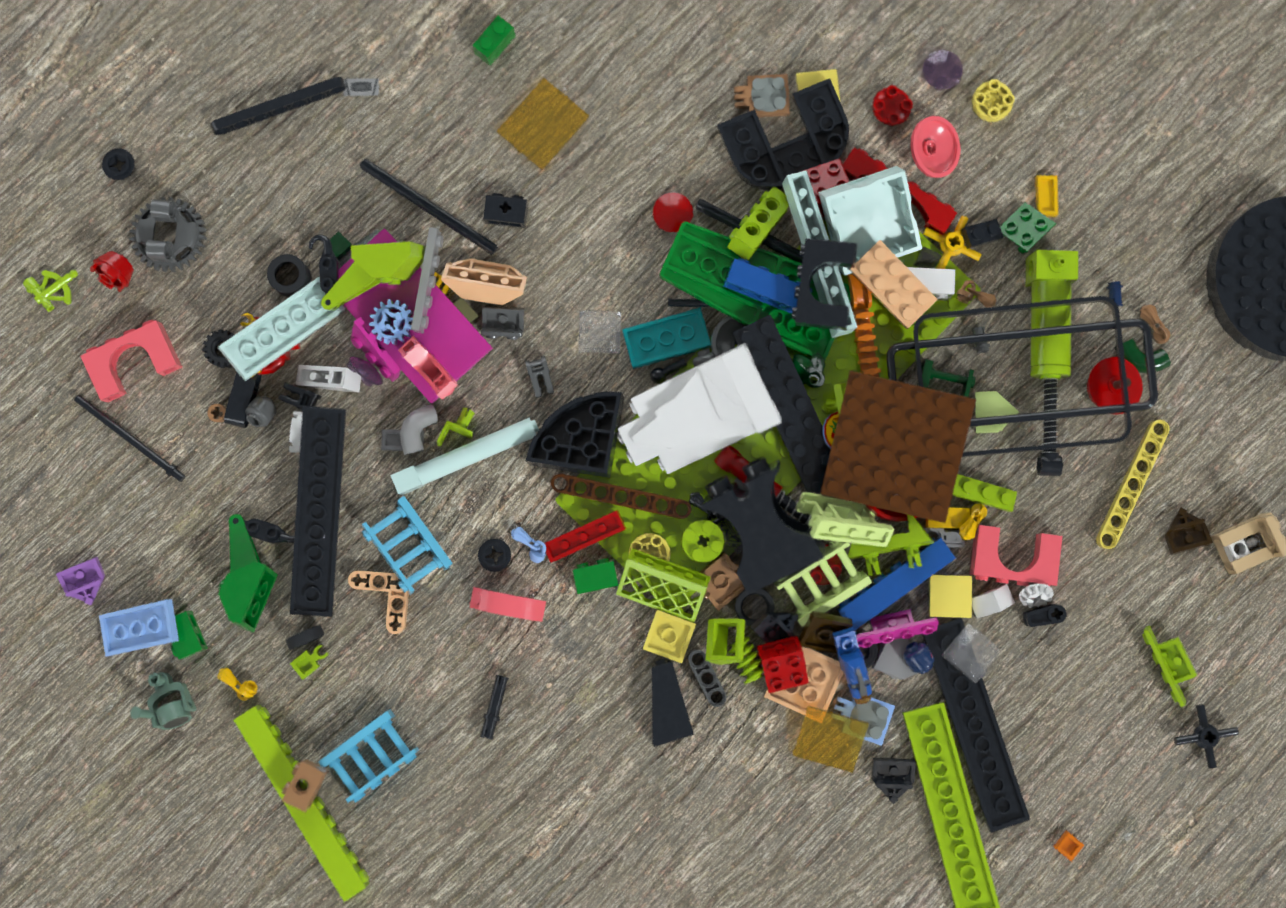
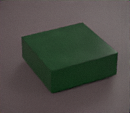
[330,231,352,260]

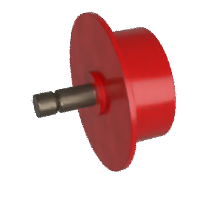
[1087,357,1143,415]

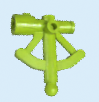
[23,270,78,312]

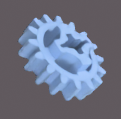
[369,299,413,345]

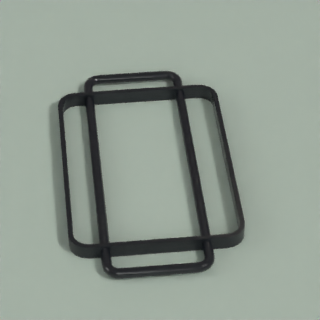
[886,296,1158,457]

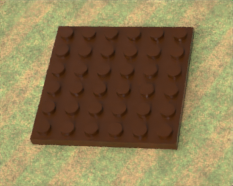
[820,371,976,523]

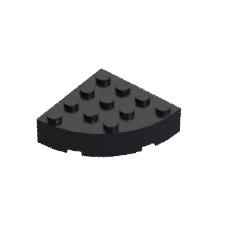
[525,391,625,478]

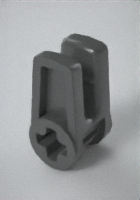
[525,356,554,398]

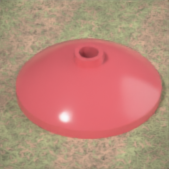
[911,116,960,178]

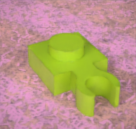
[290,645,329,680]

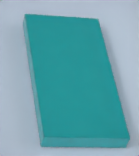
[622,307,711,369]

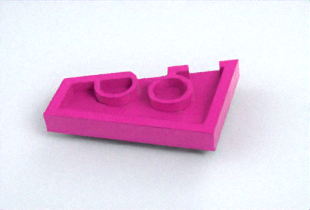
[351,317,401,382]

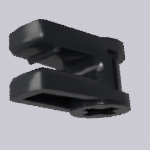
[278,382,322,410]
[1022,604,1067,627]

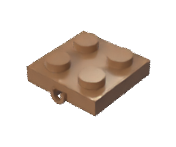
[699,552,745,611]

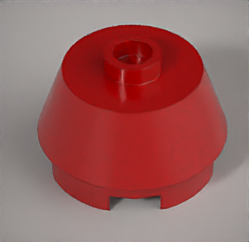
[90,251,134,292]

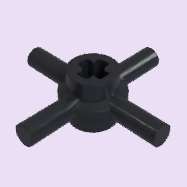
[1174,704,1239,769]

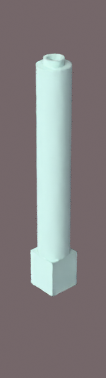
[390,418,539,496]

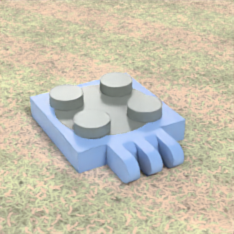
[831,696,895,746]

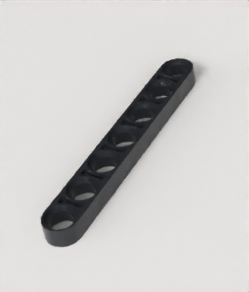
[211,77,346,135]

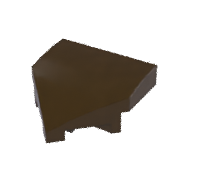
[1165,507,1213,555]

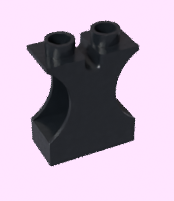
[700,457,826,594]

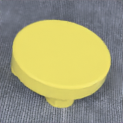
[972,79,1015,122]
[629,533,671,572]

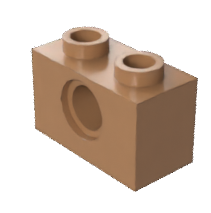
[282,759,329,812]

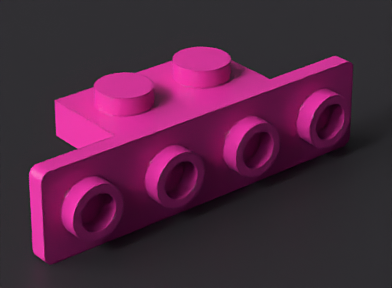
[856,609,938,648]

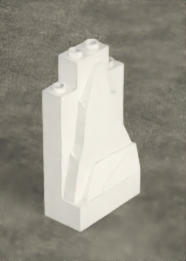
[617,343,782,474]

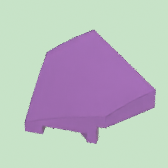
[56,557,105,605]

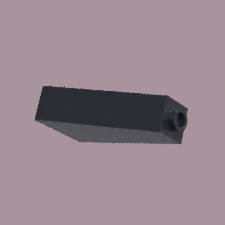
[652,658,694,747]

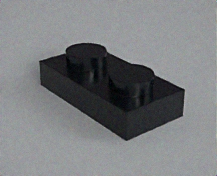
[960,219,1004,249]

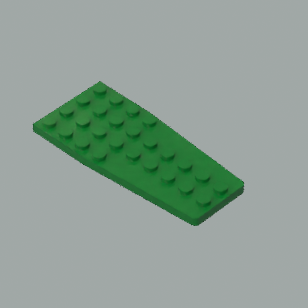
[659,222,851,361]

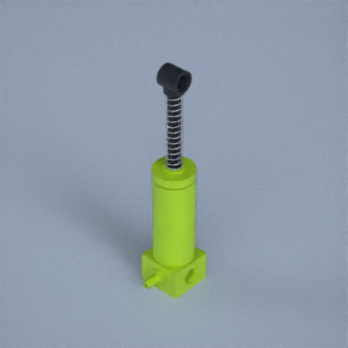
[1025,250,1078,476]

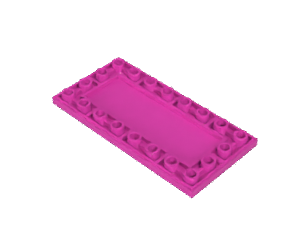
[338,228,493,403]

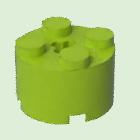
[681,520,724,562]

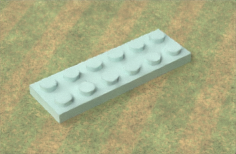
[218,277,345,381]

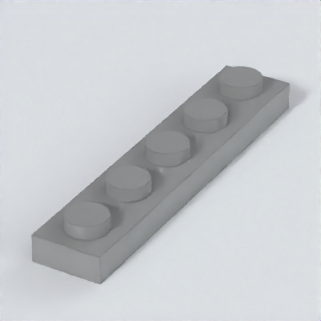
[411,227,443,334]

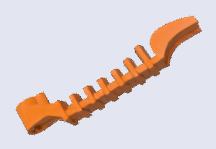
[847,274,881,377]

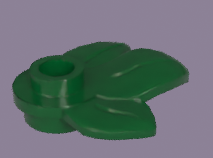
[793,353,826,388]

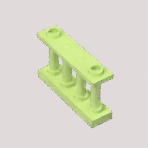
[773,540,872,627]

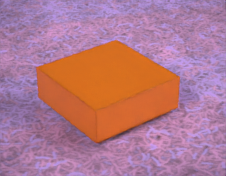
[1053,831,1084,862]

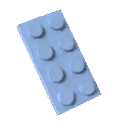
[99,599,179,657]

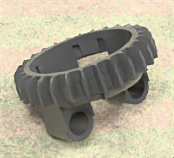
[129,197,207,273]

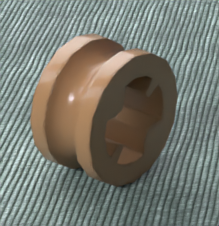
[208,404,226,423]

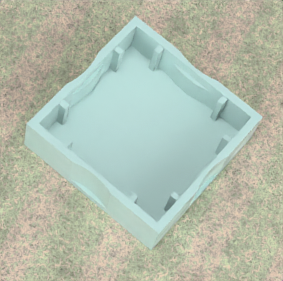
[818,166,922,275]

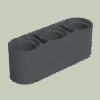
[688,649,726,707]

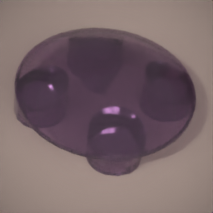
[922,50,963,91]
[346,356,383,387]

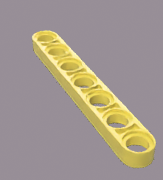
[1096,420,1170,549]

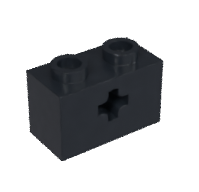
[483,193,528,228]

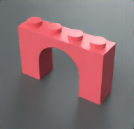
[80,320,182,403]
[969,525,1063,586]

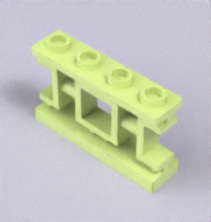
[795,492,894,547]

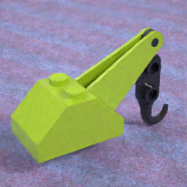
[309,234,426,310]

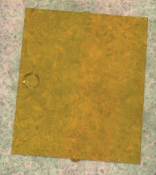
[496,78,590,171]

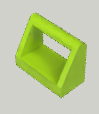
[705,619,745,665]

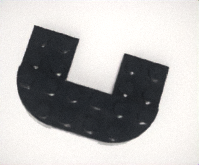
[717,78,849,191]

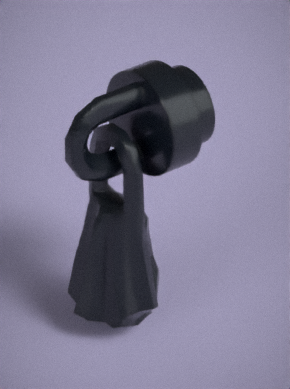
[689,492,726,525]

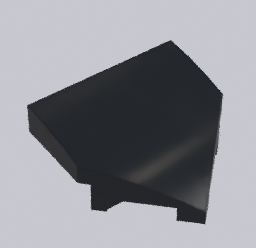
[750,612,798,643]
[872,758,916,804]

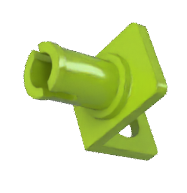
[437,407,475,447]

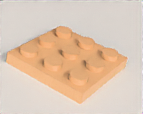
[764,647,843,723]

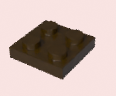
[798,611,853,653]

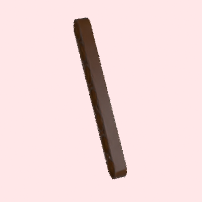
[551,474,691,519]

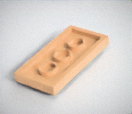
[849,240,938,329]

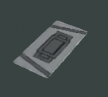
[344,78,379,96]

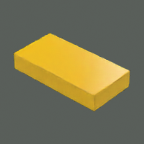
[1035,175,1058,217]

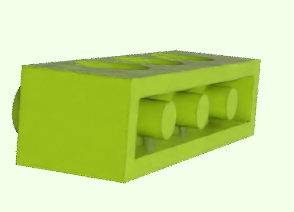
[728,187,790,261]

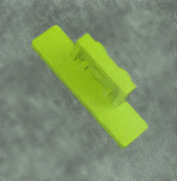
[1142,625,1197,707]

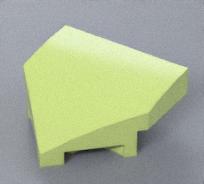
[975,391,1020,433]

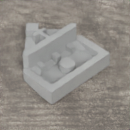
[872,638,917,680]

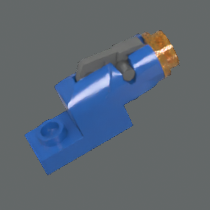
[832,627,872,704]

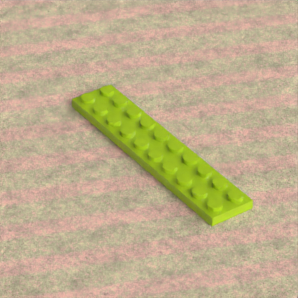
[902,702,1000,908]

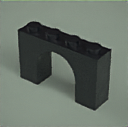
[792,238,857,331]

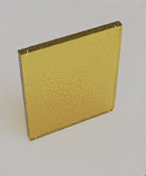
[793,705,869,773]

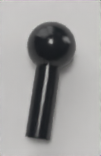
[650,358,687,384]

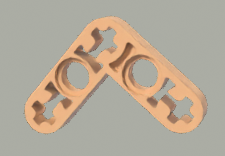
[348,571,409,634]

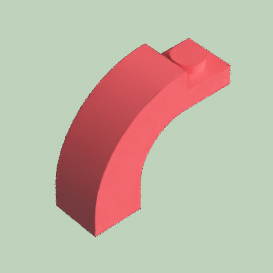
[399,336,458,400]
[469,587,546,622]

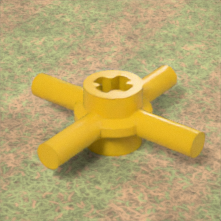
[923,216,982,269]

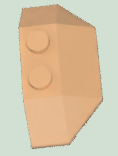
[441,259,527,305]

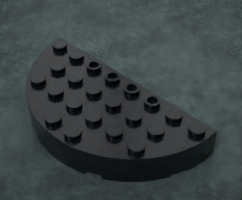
[1206,196,1286,361]

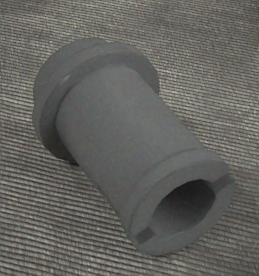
[971,326,990,354]

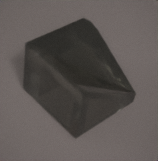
[913,247,941,269]

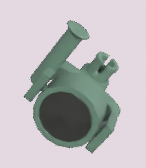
[130,672,197,730]

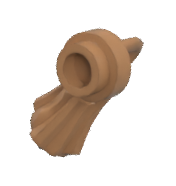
[956,280,997,308]
[1139,304,1170,344]

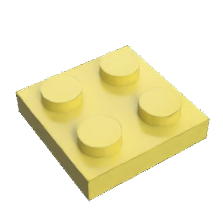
[643,610,696,663]

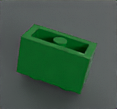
[472,15,516,66]
[572,558,619,594]
[171,610,208,660]

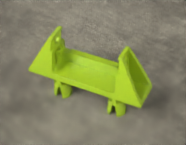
[848,514,934,576]

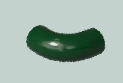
[1114,338,1171,374]

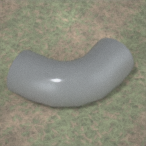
[400,404,438,455]

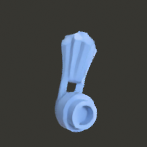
[511,527,546,563]

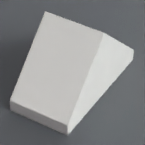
[972,584,1015,619]

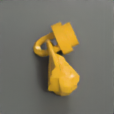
[959,503,987,540]
[217,667,258,701]

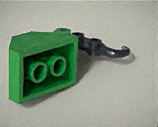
[218,514,295,633]

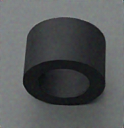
[267,254,312,297]

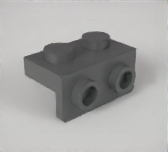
[481,306,524,340]

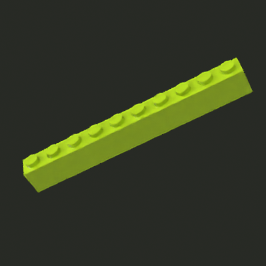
[234,704,370,902]

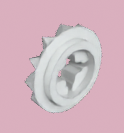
[1019,584,1054,608]

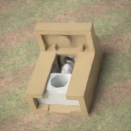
[1211,512,1286,574]

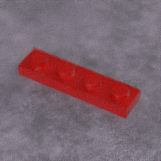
[544,510,626,563]

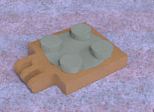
[734,74,790,117]

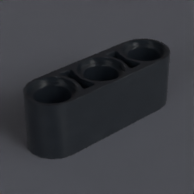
[224,372,262,428]

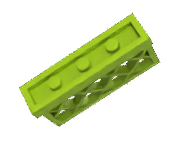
[616,548,711,623]

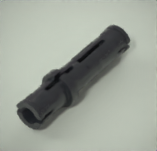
[480,675,509,740]

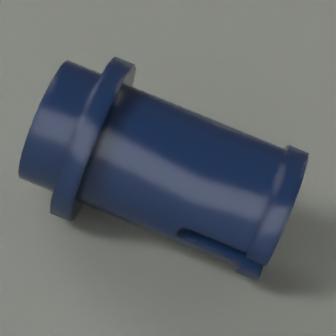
[1106,281,1123,307]

